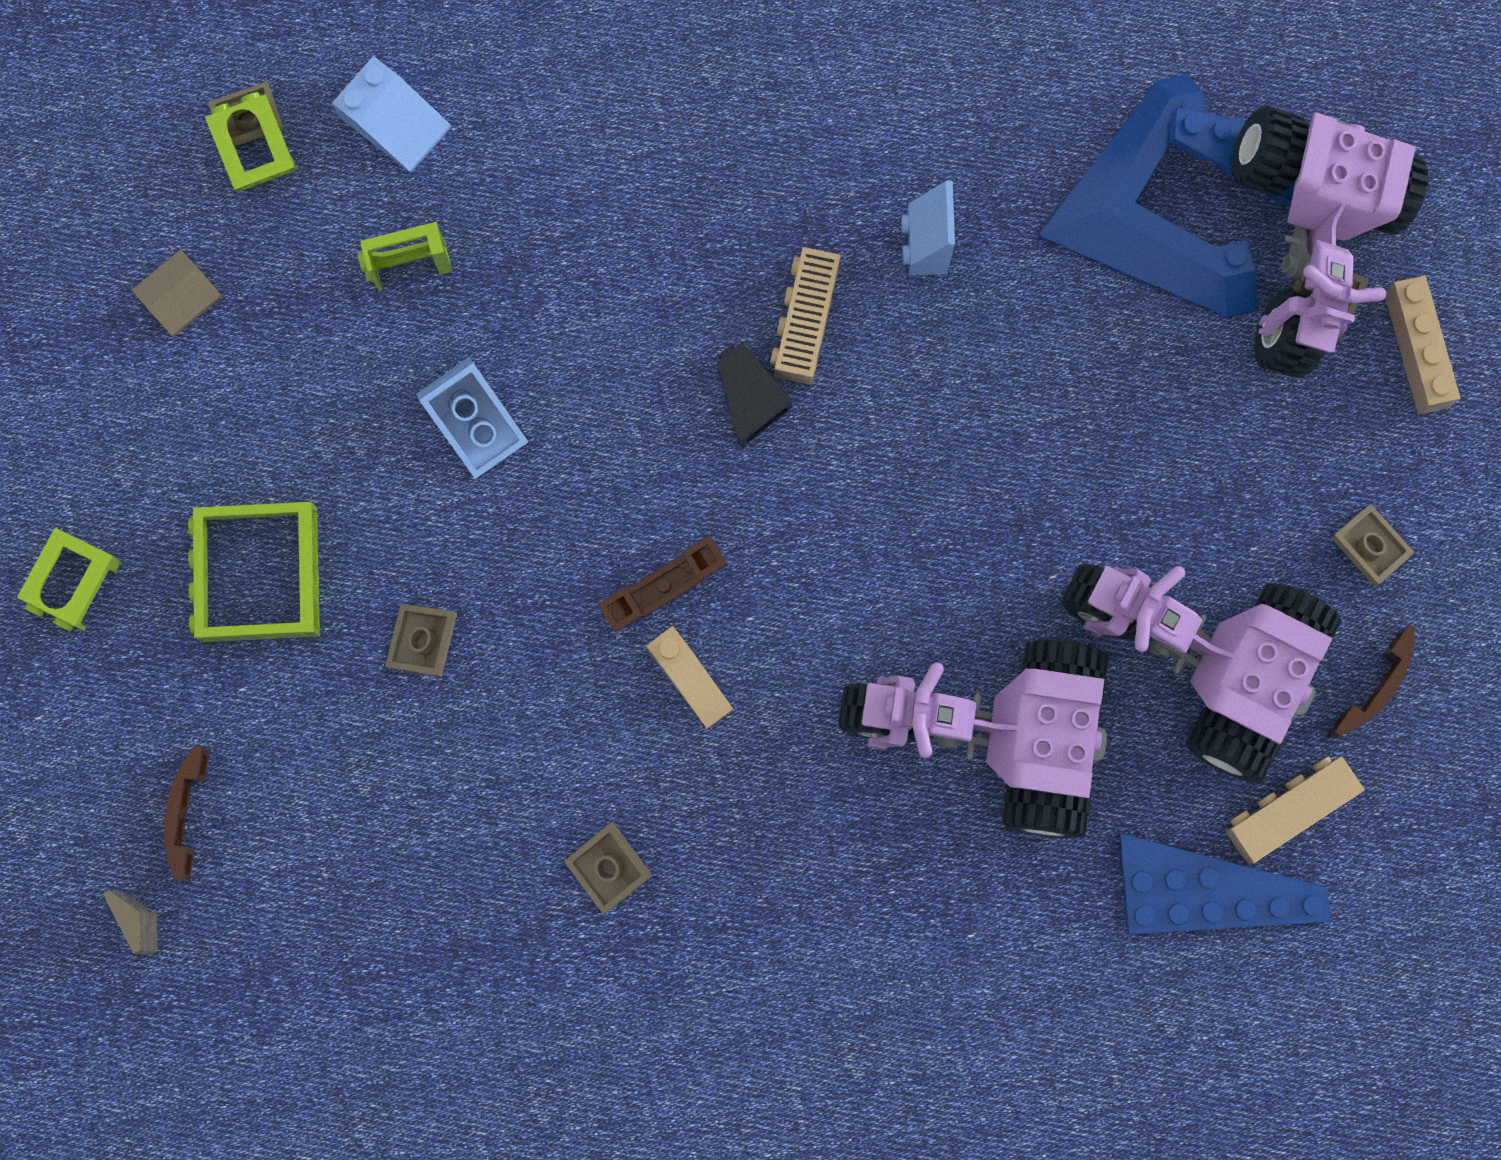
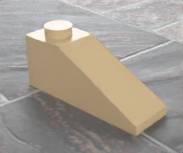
[646,626,733,729]

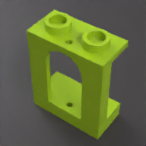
[205,92,298,192]
[357,222,453,291]
[17,528,121,632]

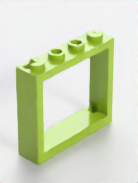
[188,502,320,642]

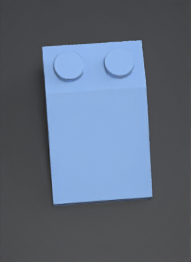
[332,56,451,174]
[901,181,955,275]
[416,357,528,479]

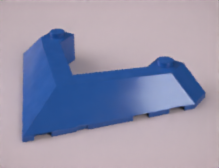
[1037,73,1258,319]

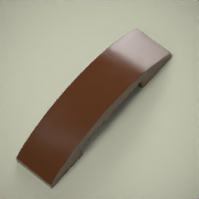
[598,535,727,632]
[1327,625,1415,739]
[164,746,210,882]

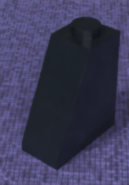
[717,342,792,448]

